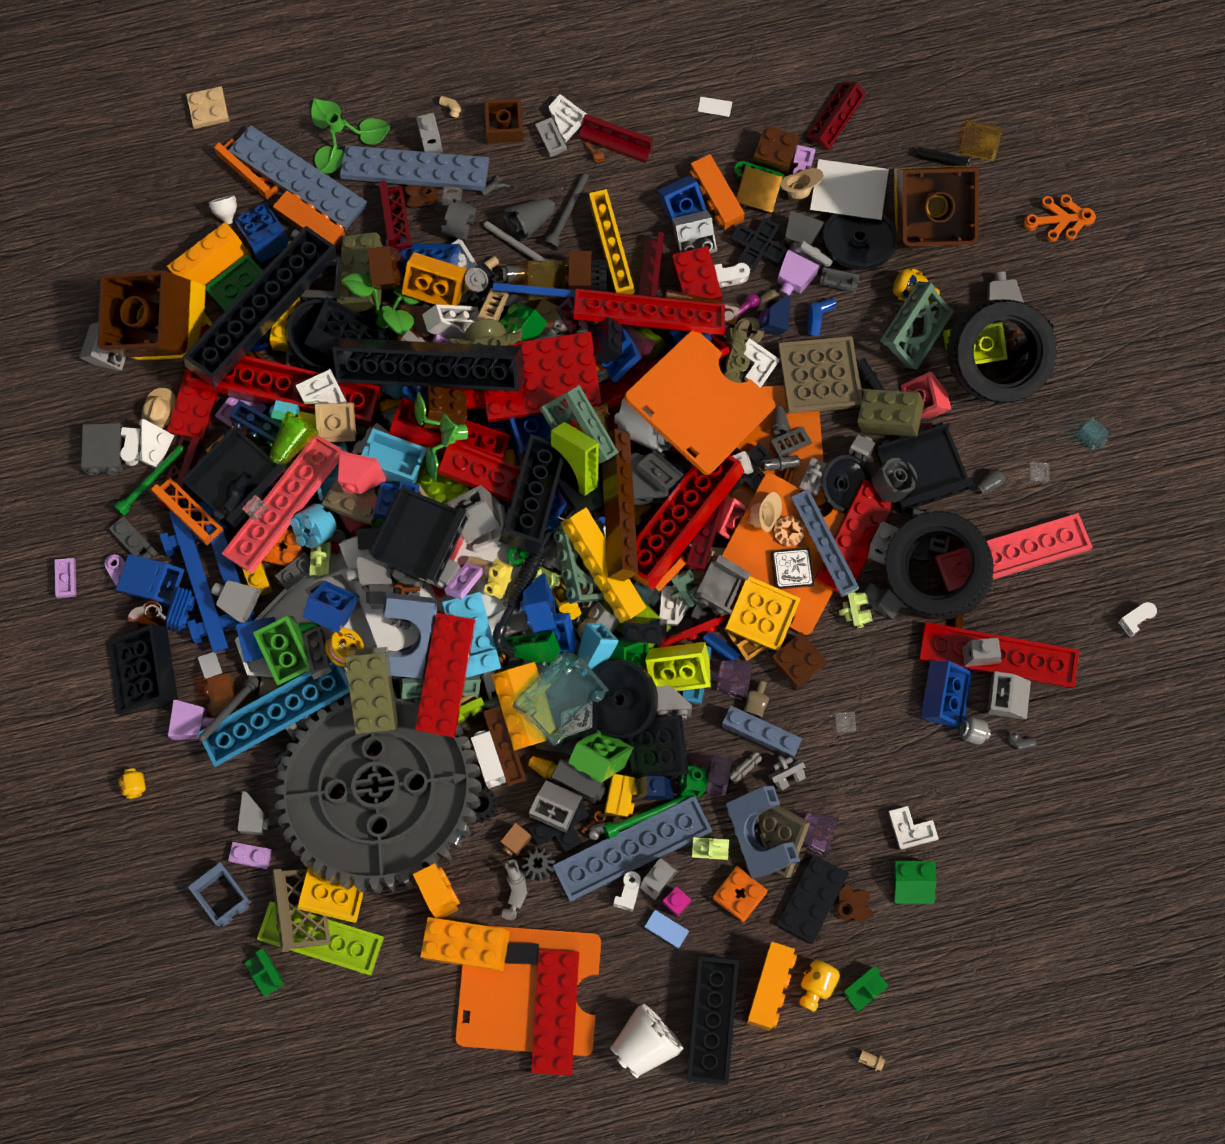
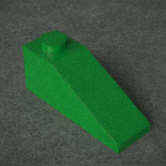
[496,631,561,663]

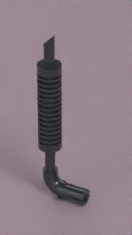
[492,530,553,658]

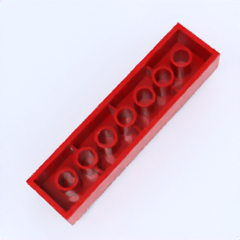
[631,455,744,591]

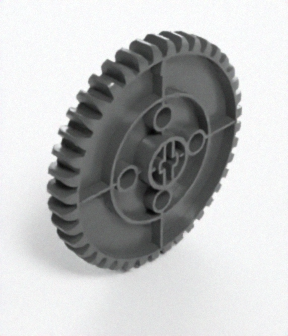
[274,689,482,893]

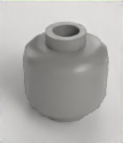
[959,717,991,745]

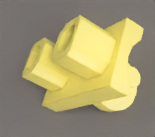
[483,559,513,599]

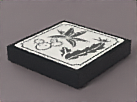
[770,548,814,590]
[559,700,598,745]

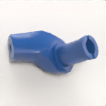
[807,297,837,336]

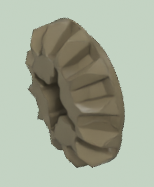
[735,317,764,344]

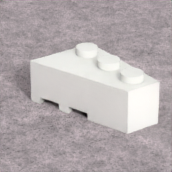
[422,304,479,340]

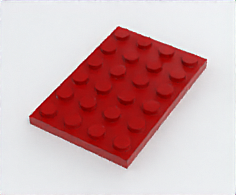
[484,332,602,422]

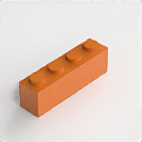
[689,154,745,230]
[273,190,345,249]

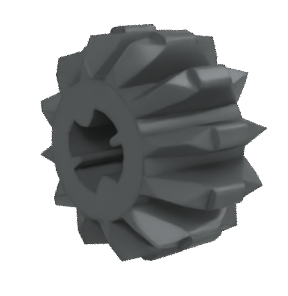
[521,847,555,882]

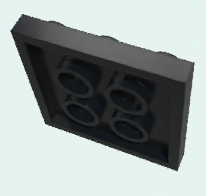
[628,715,689,779]

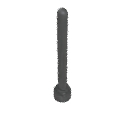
[544,173,589,250]
[198,675,261,742]

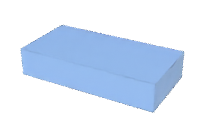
[645,910,689,949]

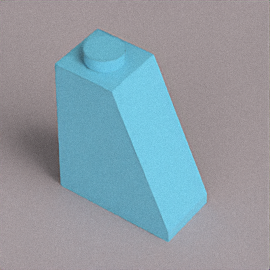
[575,623,618,676]

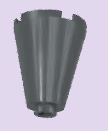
[503,198,555,242]

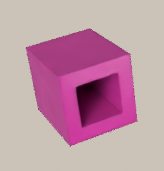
[663,886,691,917]

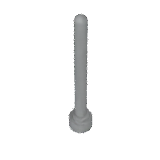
[483,221,558,275]

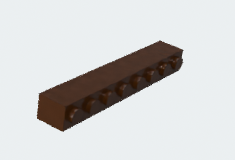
[602,429,638,582]

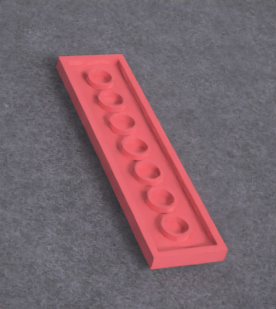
[222,433,344,574]
[934,513,1093,593]

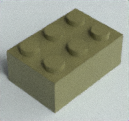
[857,389,924,437]

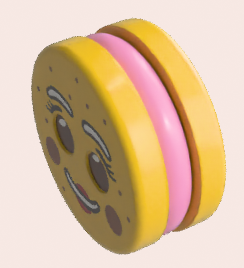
[325,628,364,667]

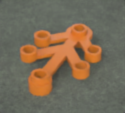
[1023,194,1096,242]

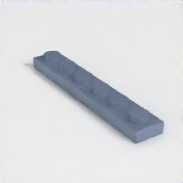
[791,489,859,597]

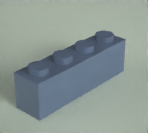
[722,706,802,760]

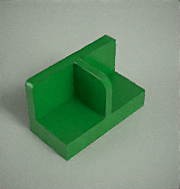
[245,948,285,997]
[843,966,888,1011]

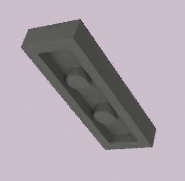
[302,626,332,680]

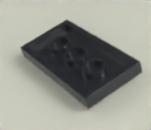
[777,855,849,944]

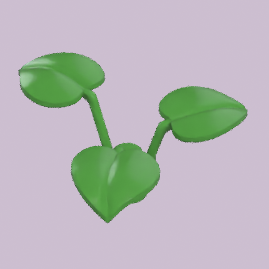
[311,99,390,174]
[341,273,421,337]
[414,392,468,482]

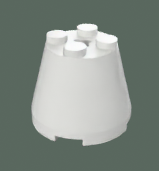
[614,398,672,453]
[610,1004,683,1078]

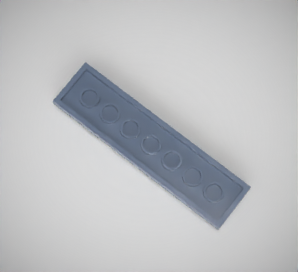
[228,125,367,231]
[340,145,490,191]
[553,796,713,902]

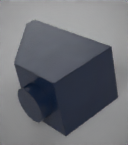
[759,295,790,336]
[636,776,674,801]

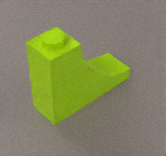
[551,422,599,496]

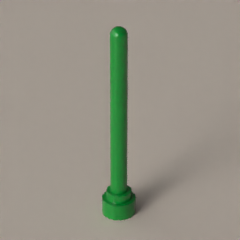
[113,445,184,516]
[602,796,691,839]

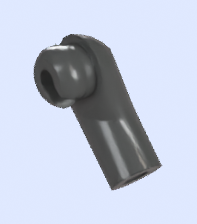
[1007,730,1037,750]

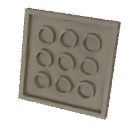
[778,336,863,414]

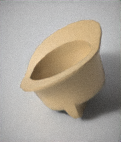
[781,168,824,199]
[141,388,176,429]
[747,492,782,532]

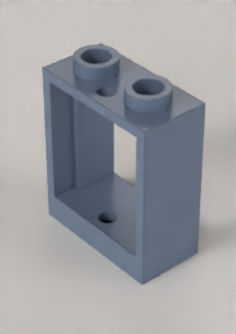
[188,862,251,927]

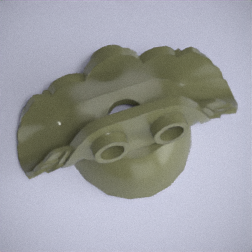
[449,319,522,346]
[719,328,749,383]

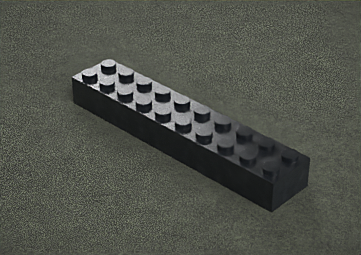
[183,226,336,388]
[332,338,525,391]

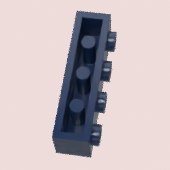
[229,400,306,459]

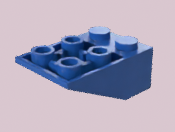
[234,203,290,263]
[116,554,184,608]

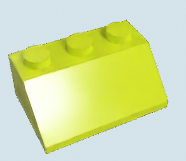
[943,322,1008,364]
[645,642,711,691]

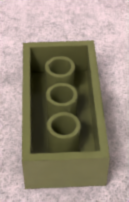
[337,232,386,312]
[345,647,398,734]

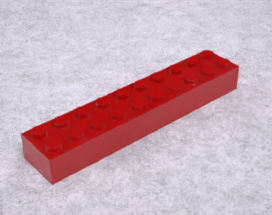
[186,356,382,427]

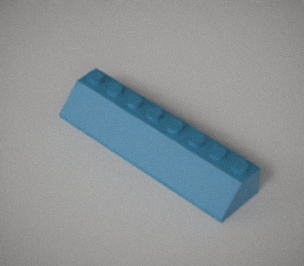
[198,660,350,767]

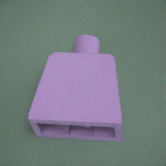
[777,250,819,296]
[168,700,215,740]

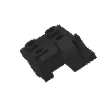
[467,261,525,322]

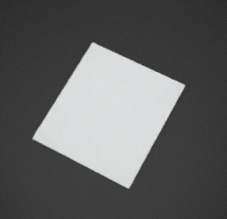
[810,159,889,220]

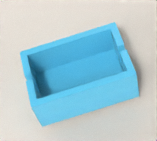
[361,429,427,485]

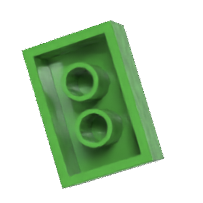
[253,616,310,686]
[568,730,634,782]

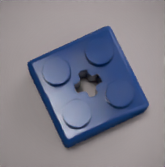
[165,587,195,633]
[532,613,577,652]

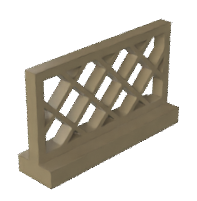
[272,869,331,952]

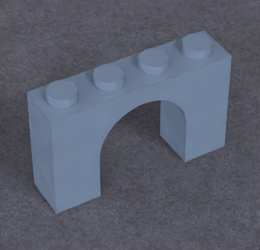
[382,592,437,679]
[726,786,800,879]

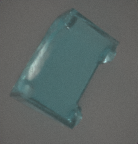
[512,652,608,746]

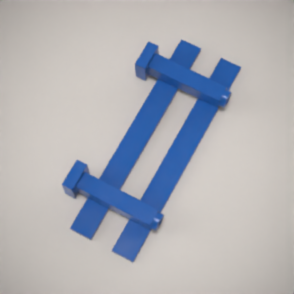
[160,502,256,653]

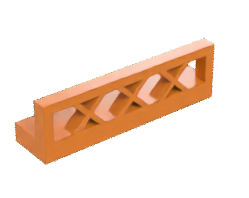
[214,139,280,200]
[151,478,223,545]

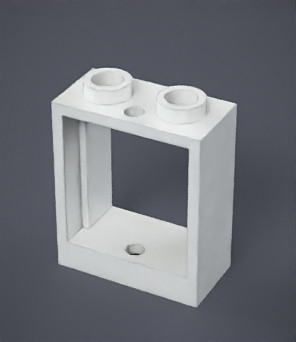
[471,730,507,789]

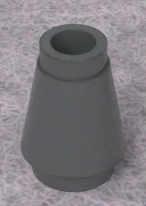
[501,265,528,283]
[771,406,790,436]
[976,468,1005,495]

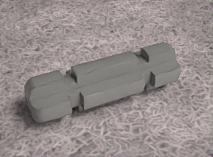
[729,751,762,784]

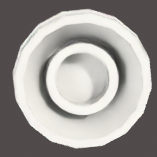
[209,195,237,224]

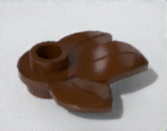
[404,185,438,207]
[128,600,166,629]
[836,884,873,922]

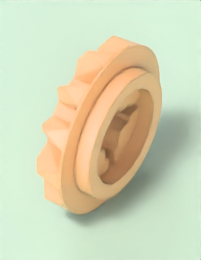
[774,516,804,546]

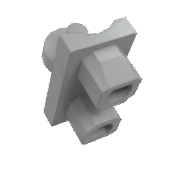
[799,458,828,496]
[768,755,806,790]

